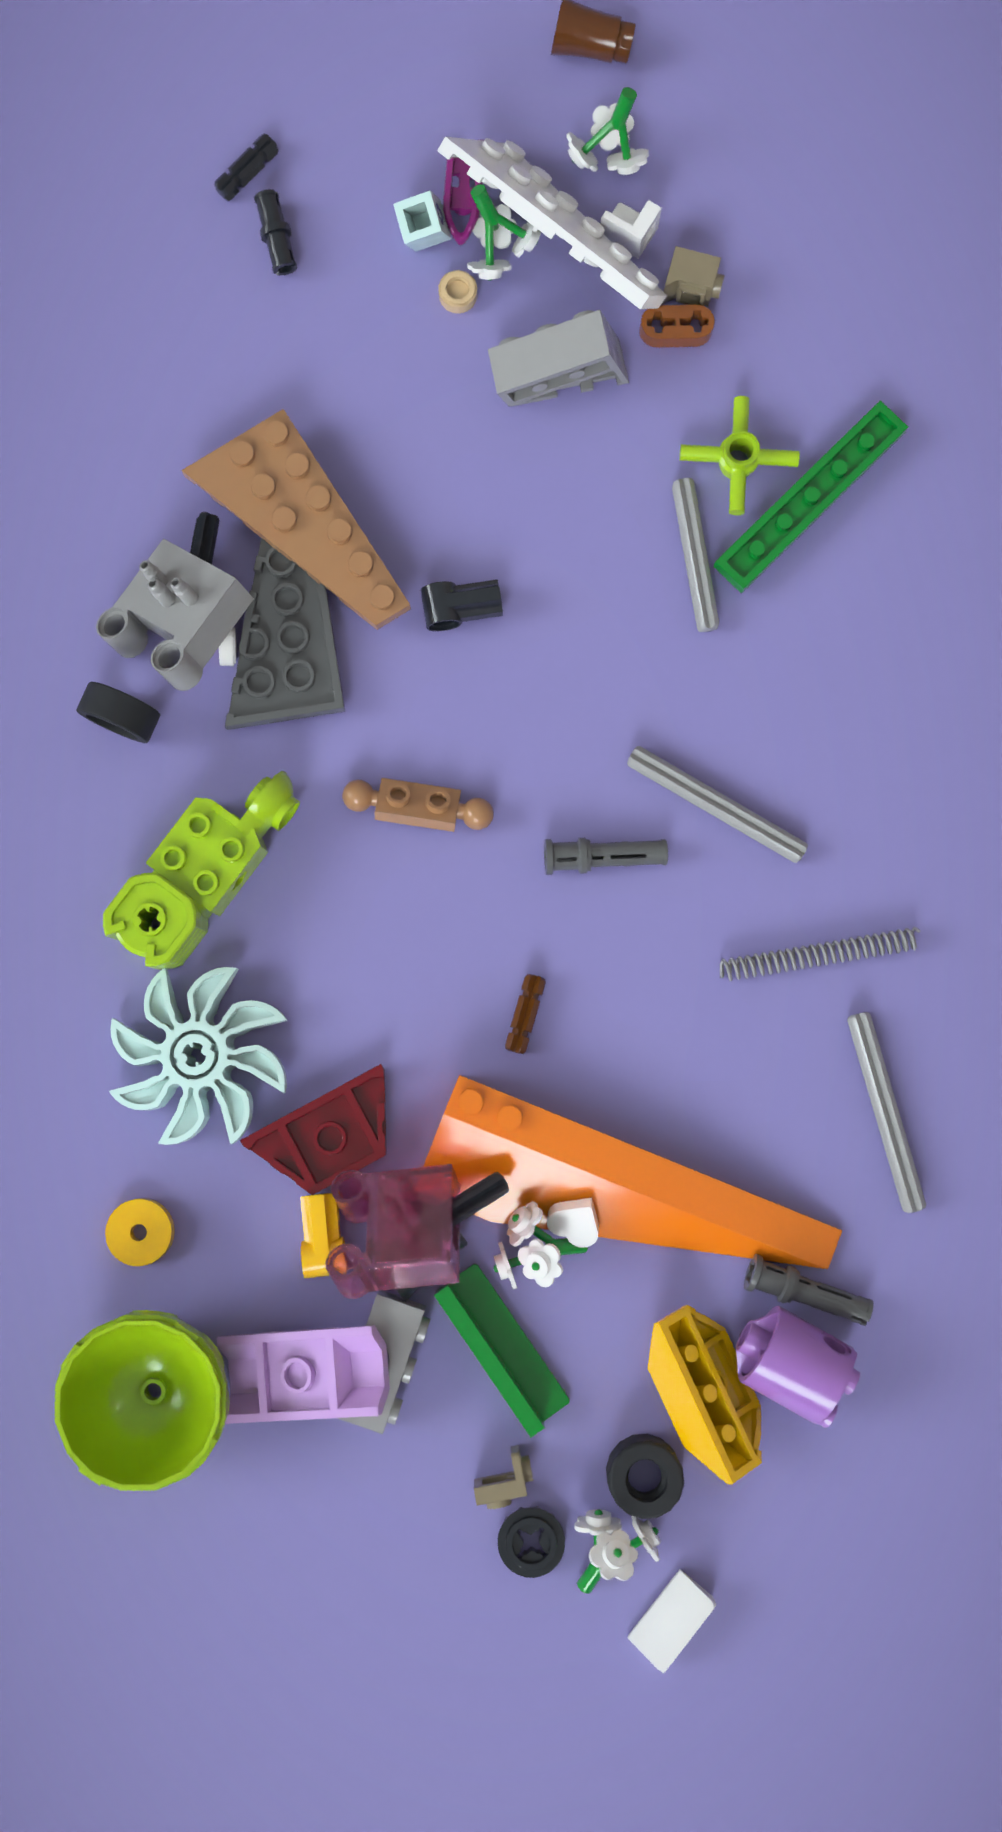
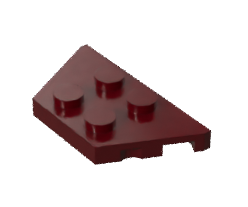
[240,1064,387,1195]

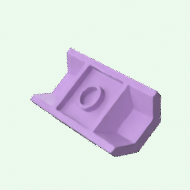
[217,1325,390,1424]

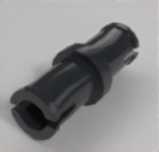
[254,189,297,276]

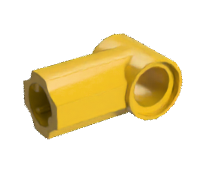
[300,1192,347,1279]

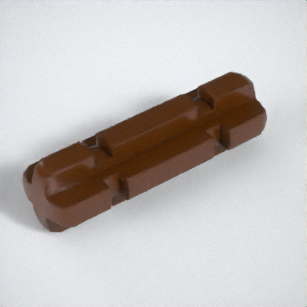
[505,974,546,1054]

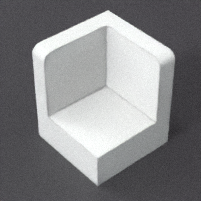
[600,200,662,259]

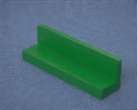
[434,1263,570,1438]

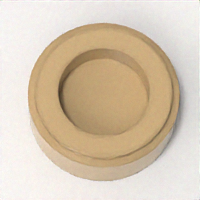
[438,270,477,314]

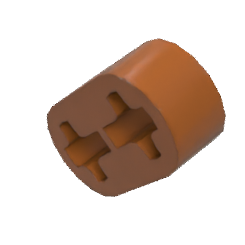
[639,305,715,348]

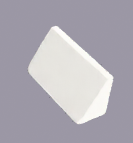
[627,1569,716,1673]

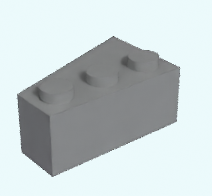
[488,310,629,407]

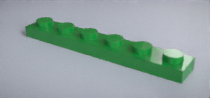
[713,400,908,594]

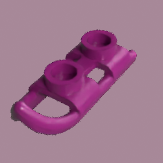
[443,140,484,245]

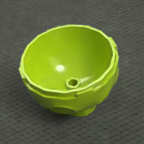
[54,1310,230,1491]

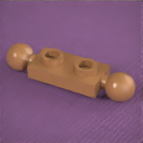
[342,778,494,832]

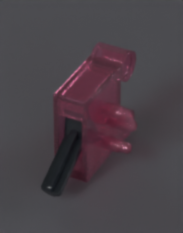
[325,1164,510,1299]

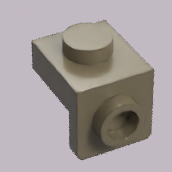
[474,1445,534,1509]

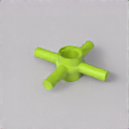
[679,396,800,515]

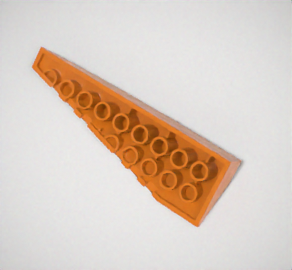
[414,1075,842,1269]

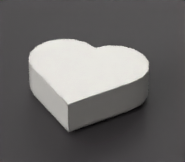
[547,1198,599,1248]

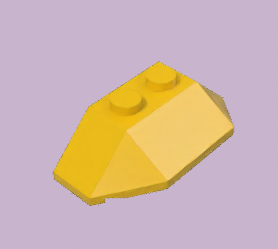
[647,1305,762,1484]

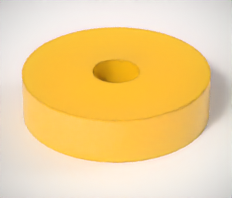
[105,1198,175,1266]

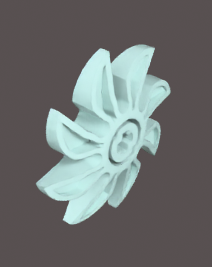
[109,967,288,1145]

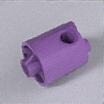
[736,1306,860,1428]

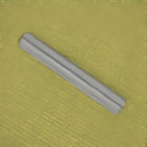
[672,478,719,632]

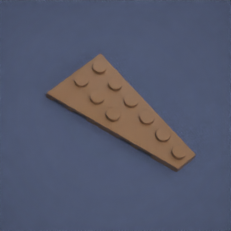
[181,409,411,630]

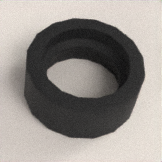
[76,681,160,743]

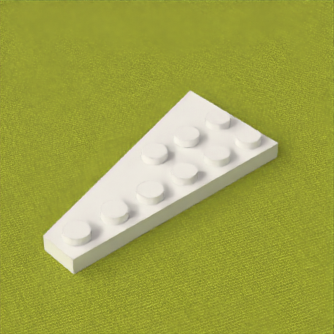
[437,136,667,309]

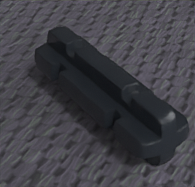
[214,134,278,201]

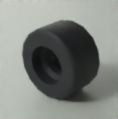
[606,1434,685,1519]

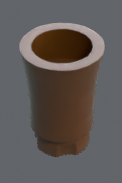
[551,0,636,63]

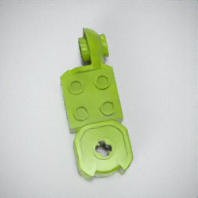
[103,771,300,970]

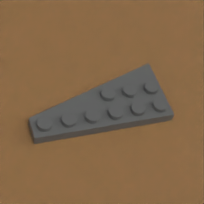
[224,538,345,730]

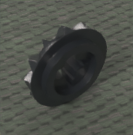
[498,1506,565,1578]

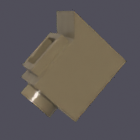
[661,246,725,307]

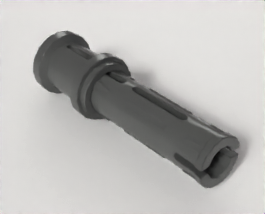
[544,837,668,875]
[744,1254,874,1326]

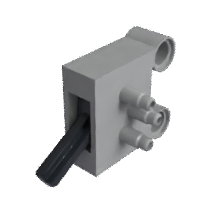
[96,512,254,691]

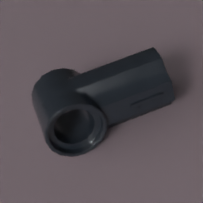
[421,579,503,631]

